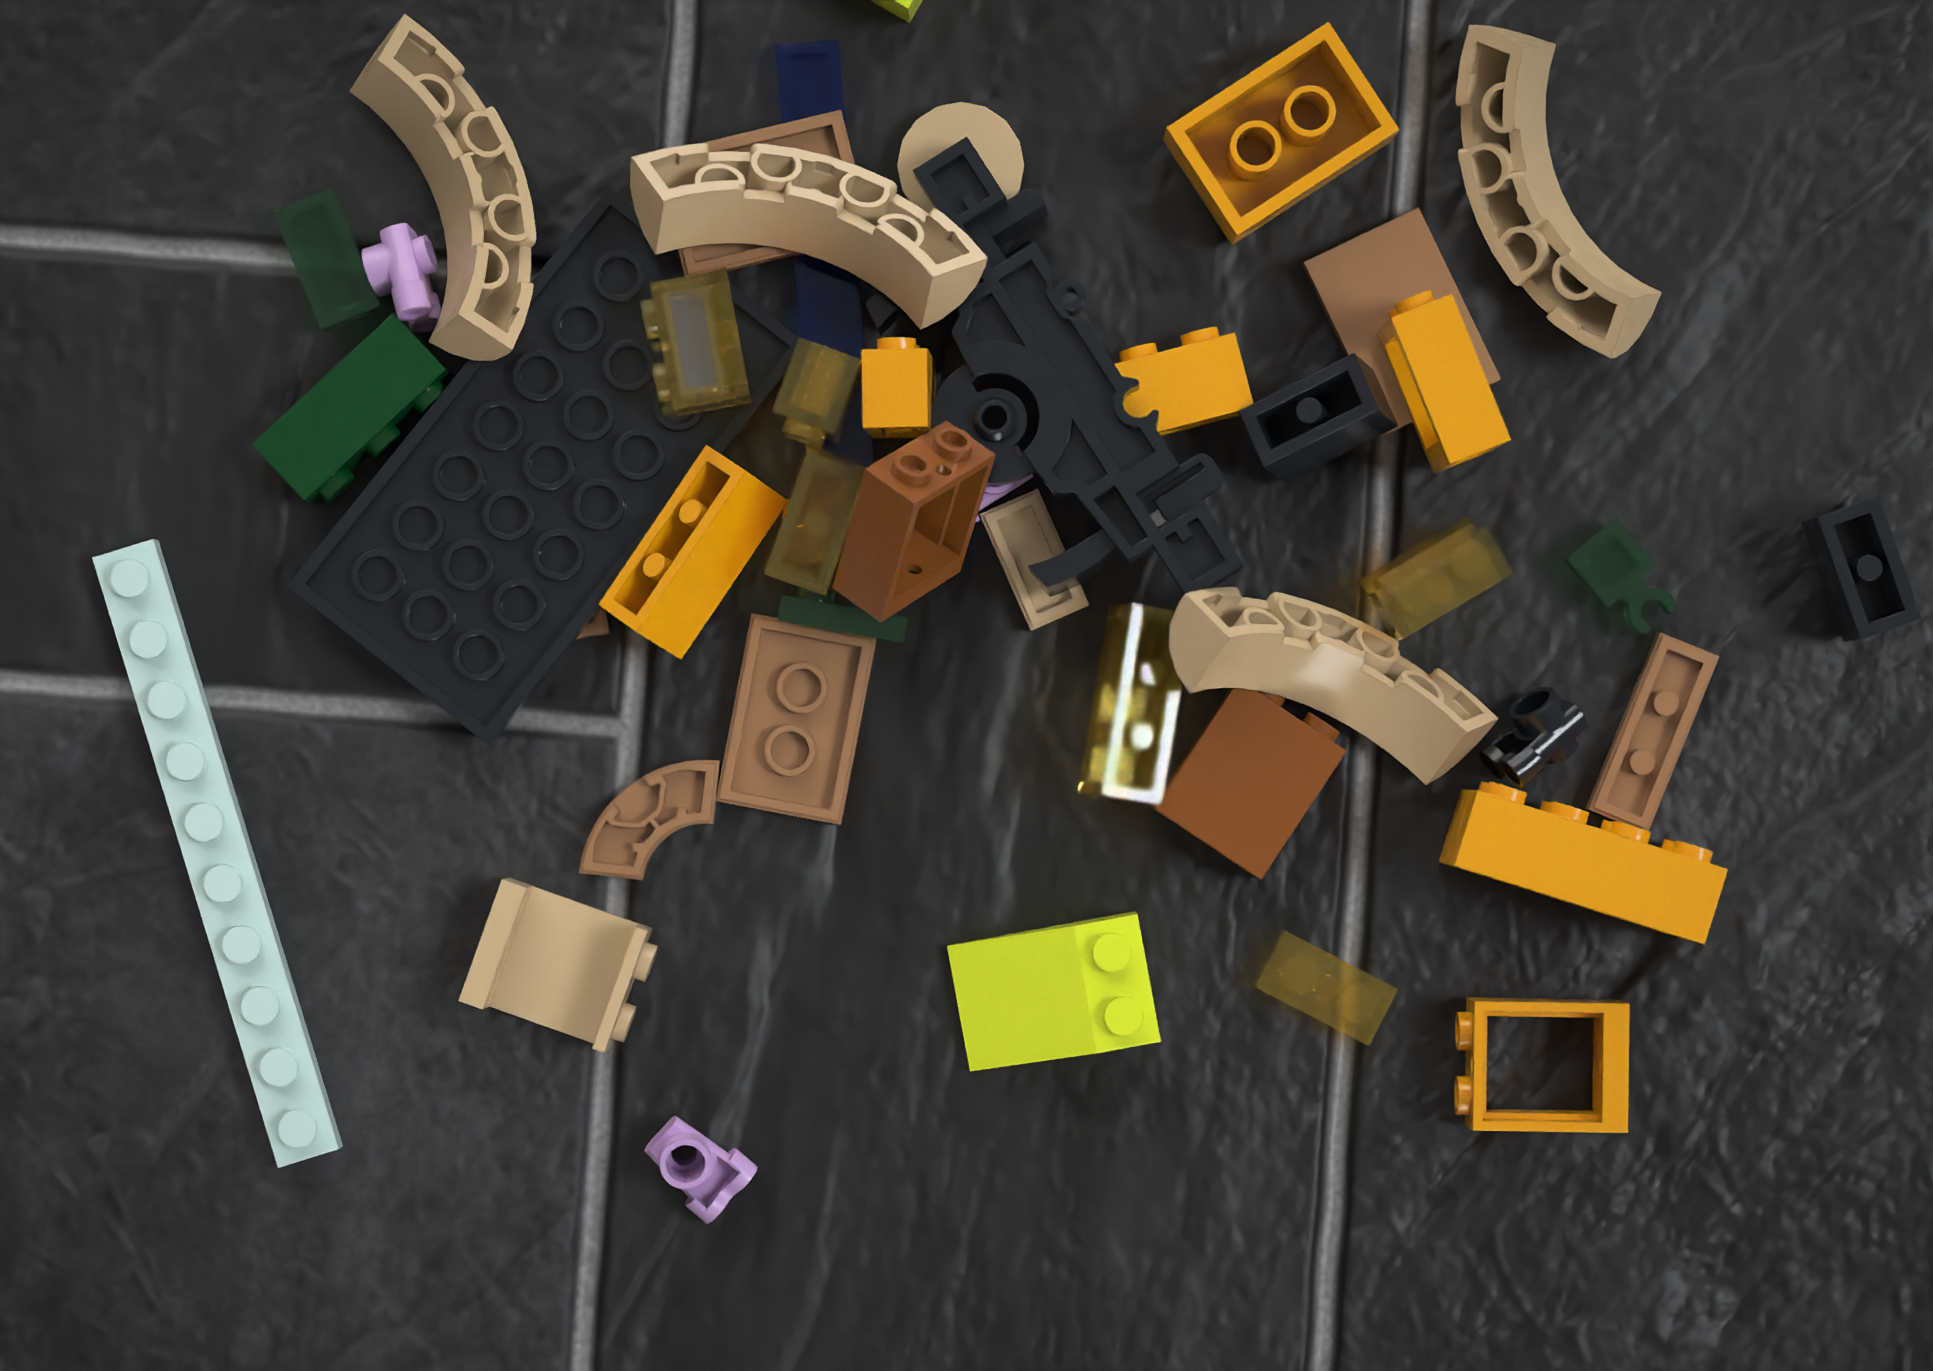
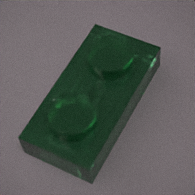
[273,188,384,332]
[777,584,910,643]

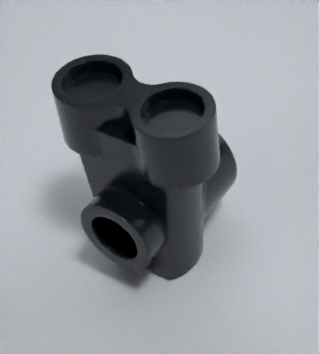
[1479,687,1588,788]

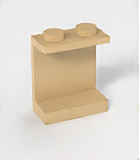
[459,877,658,1053]

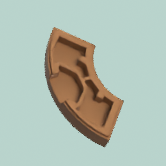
[579,760,721,880]

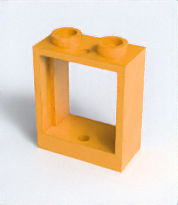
[1377,290,1511,474]
[1454,997,1630,1133]

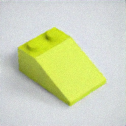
[947,911,1161,1071]

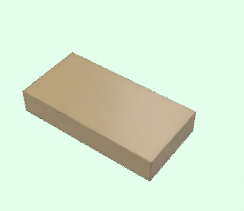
[979,489,1089,631]

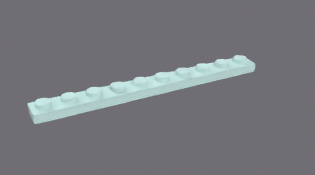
[92,539,343,1168]

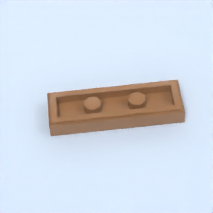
[1585,632,1719,831]

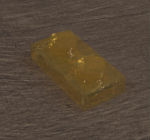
[1254,930,1398,1046]

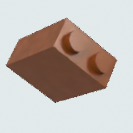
[1151,688,1346,879]

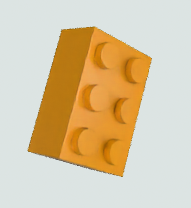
[1163,22,1400,245]

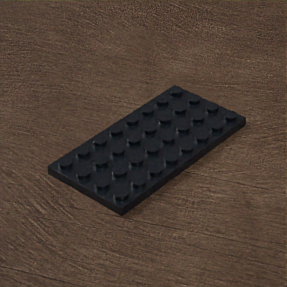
[287,187,808,746]

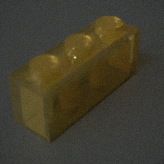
[1078,603,1182,806]

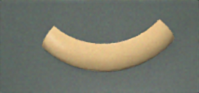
[349,14,536,361]
[1456,25,1662,359]
[630,143,988,330]
[1169,587,1499,785]

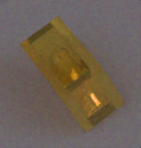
[772,337,862,449]
[764,444,867,595]

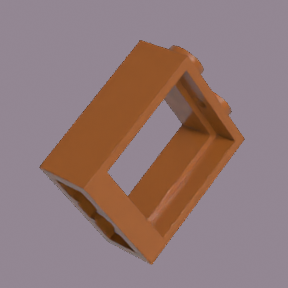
[832,420,996,622]

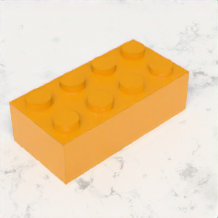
[1439,781,1728,944]

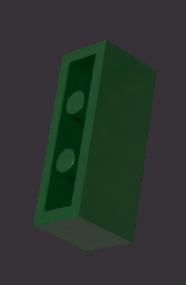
[252,313,454,505]

